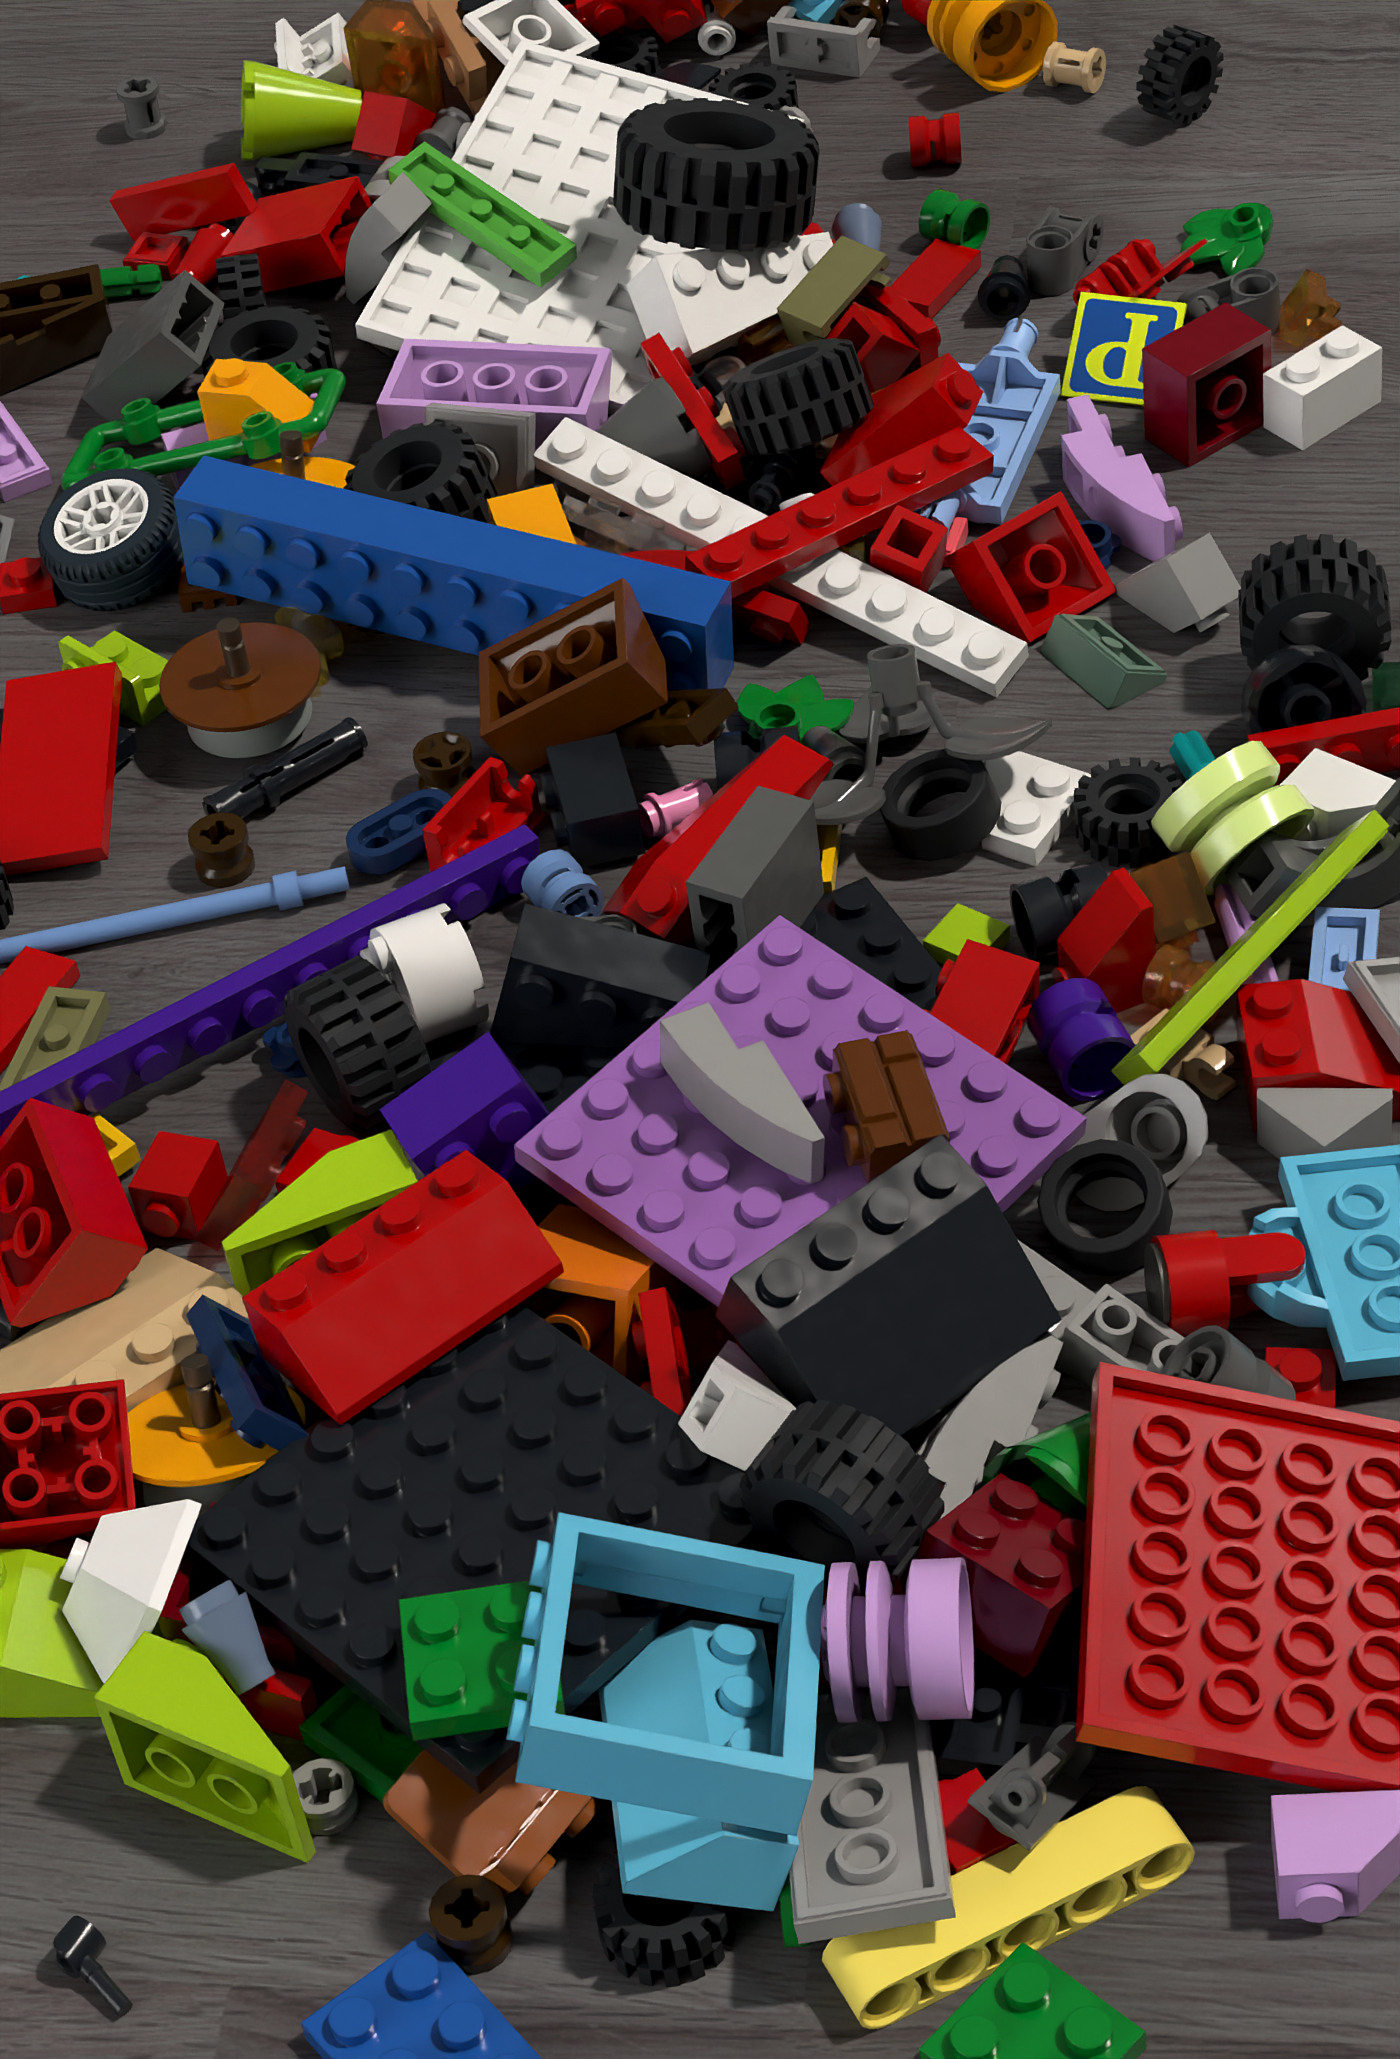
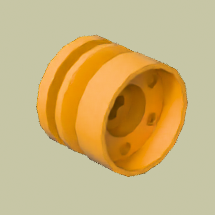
[927,0,1058,92]

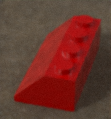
[242,1150,564,1425]

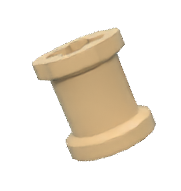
[1043,41,1106,93]

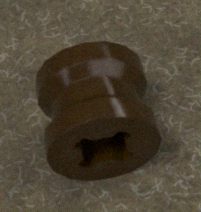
[835,0,892,39]
[413,731,476,797]
[188,812,255,888]
[429,1874,514,1975]

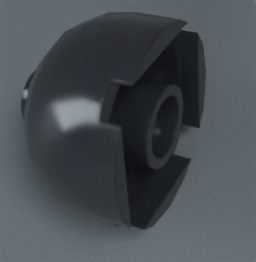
[1241,645,1367,735]

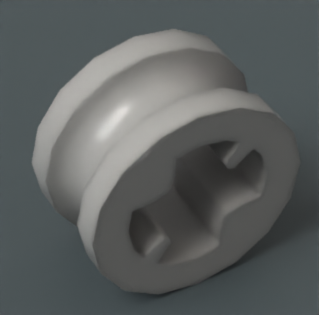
[293,1758,360,1835]

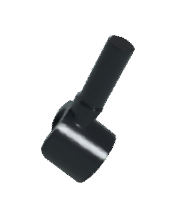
[53,1916,133,2017]

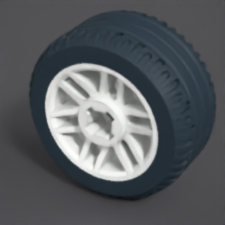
[38,468,184,611]

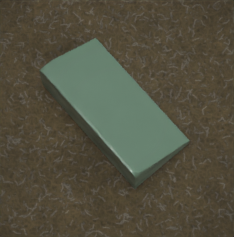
[1041,614,1167,708]

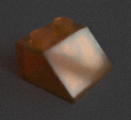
[343,0,447,114]

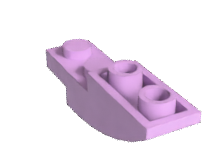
[1061,394,1183,562]

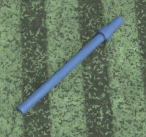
[0,866,350,964]

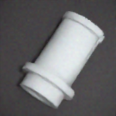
[698,4,736,56]

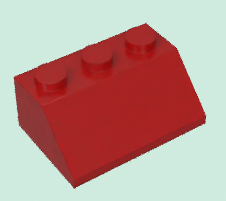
[0,1098,148,1328]

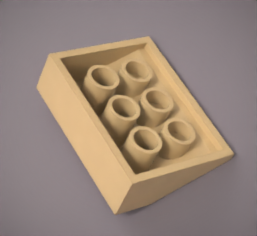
[0,1248,249,1412]

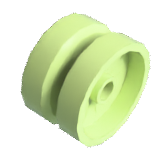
[1151,741,1314,896]

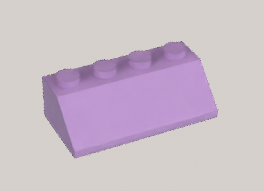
[376,339,612,452]

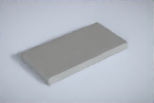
[789,1686,956,1944]

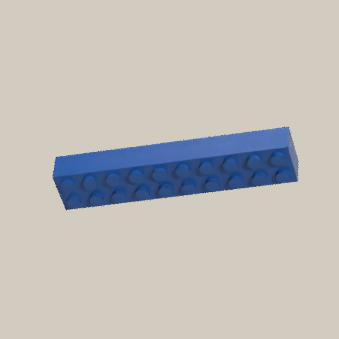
[173,456,734,691]

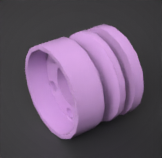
[821,1558,974,1723]

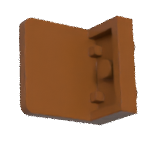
[383,1749,602,1897]

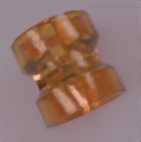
[1142,944,1224,1026]

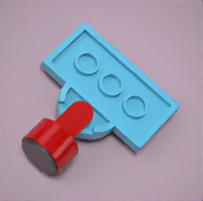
[1144,1145,1400,1381]

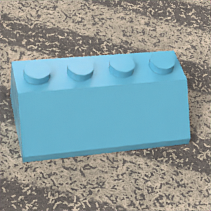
[598,1620,799,1911]

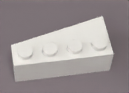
[626,232,833,366]

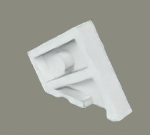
[982,751,1091,867]

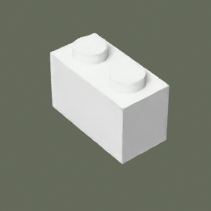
[1263,325,1382,450]

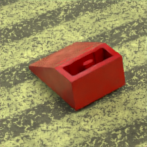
[0,1379,136,1549]

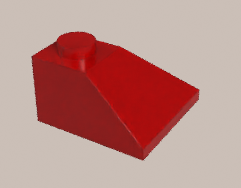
[945,491,1117,644]

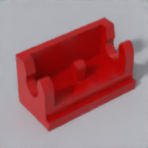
[422,757,548,872]

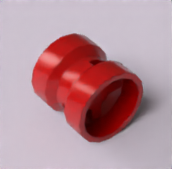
[908,112,962,168]

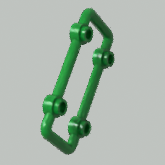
[61,362,346,490]

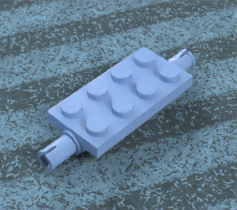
[913,318,1061,536]

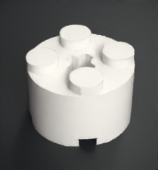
[360,903,489,1044]

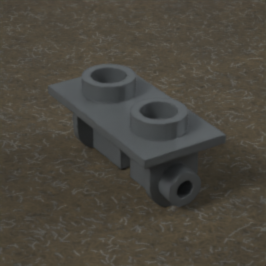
[967,1721,1098,1851]

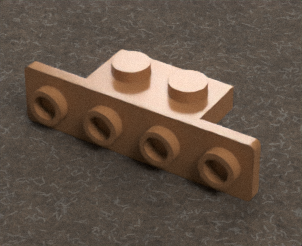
[410,0,504,116]

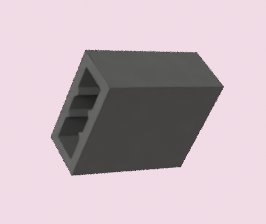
[82,270,225,422]
[686,786,824,976]

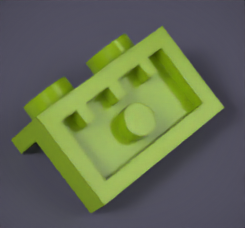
[58,630,168,726]

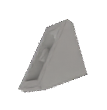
[1257,1088,1393,1160]

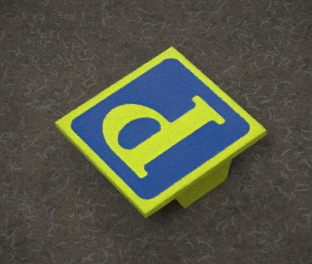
[1061,292,1187,406]

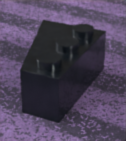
[490,903,711,1048]

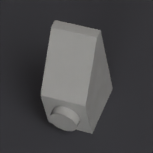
[1114,533,1241,633]

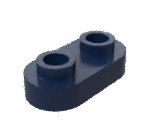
[346,789,452,875]

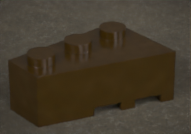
[0,264,113,395]

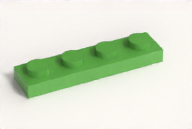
[388,141,577,288]

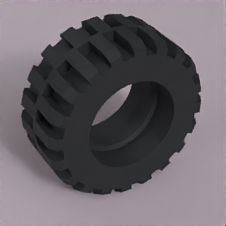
[613,98,820,252]

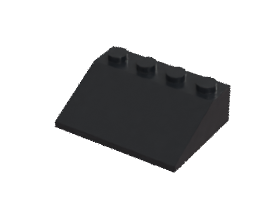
[715,1134,1062,1438]

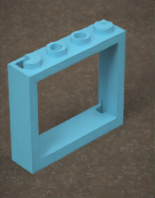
[506,1512,825,1836]

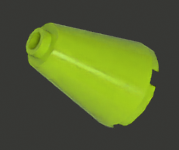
[241,60,362,161]

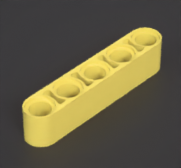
[822,1786,1195,2029]

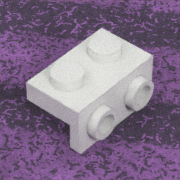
[274,13,354,86]

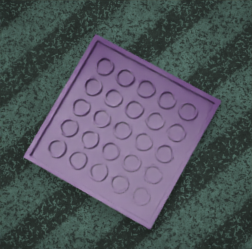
[514,915,1087,1307]

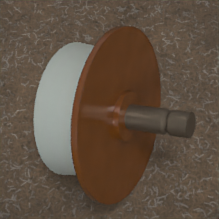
[159,617,321,758]

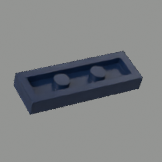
[186,1294,309,1451]

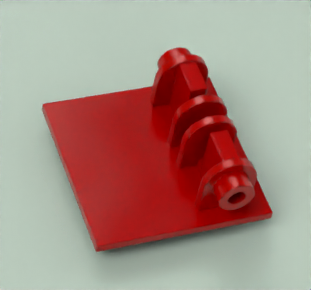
[1073,239,1207,306]

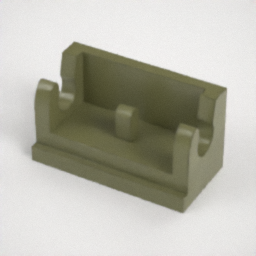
[776,236,892,346]

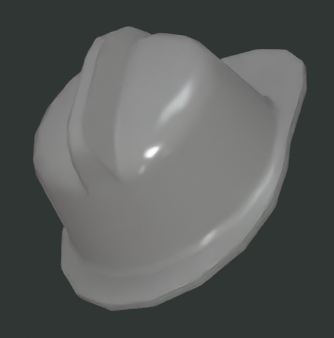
[1068,1074,1208,1211]

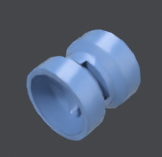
[521,849,604,917]

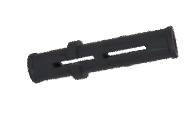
[202,717,368,818]

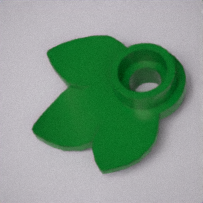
[1180,203,1274,277]
[737,675,854,743]

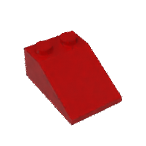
[1236,979,1400,1133]

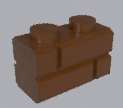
[823,1030,950,1184]

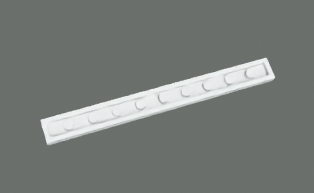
[533,417,1029,698]

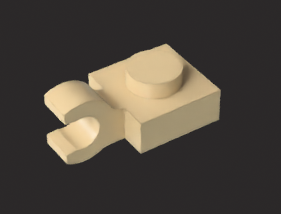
[1130,1008,1236,1100]

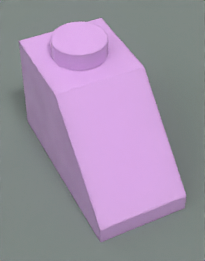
[1271,1790,1400,1923]

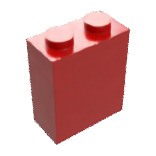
[220,176,372,293]

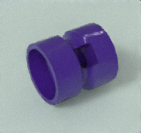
[1027,978,1135,1101]

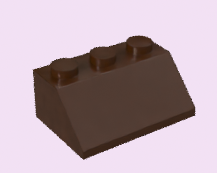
[479,578,668,776]

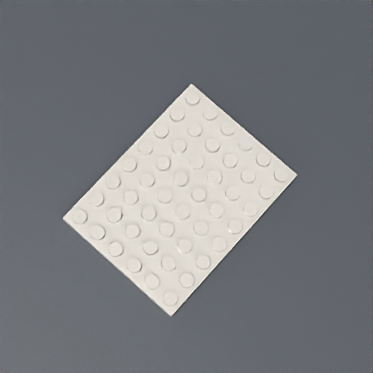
[355,40,804,415]

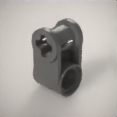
[1026,206,1104,296]
[1177,267,1281,336]

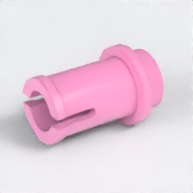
[637,778,713,839]

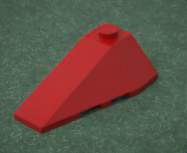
[602,735,834,949]

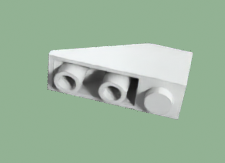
[678,1340,796,1471]

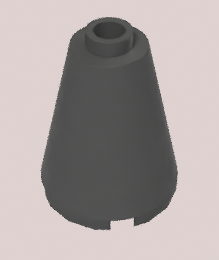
[554,377,713,513]

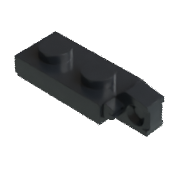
[254,152,384,195]

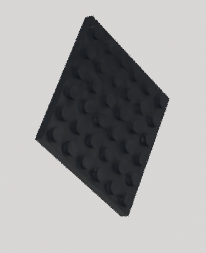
[183,1303,765,1794]

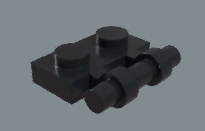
[936,1646,1080,1781]

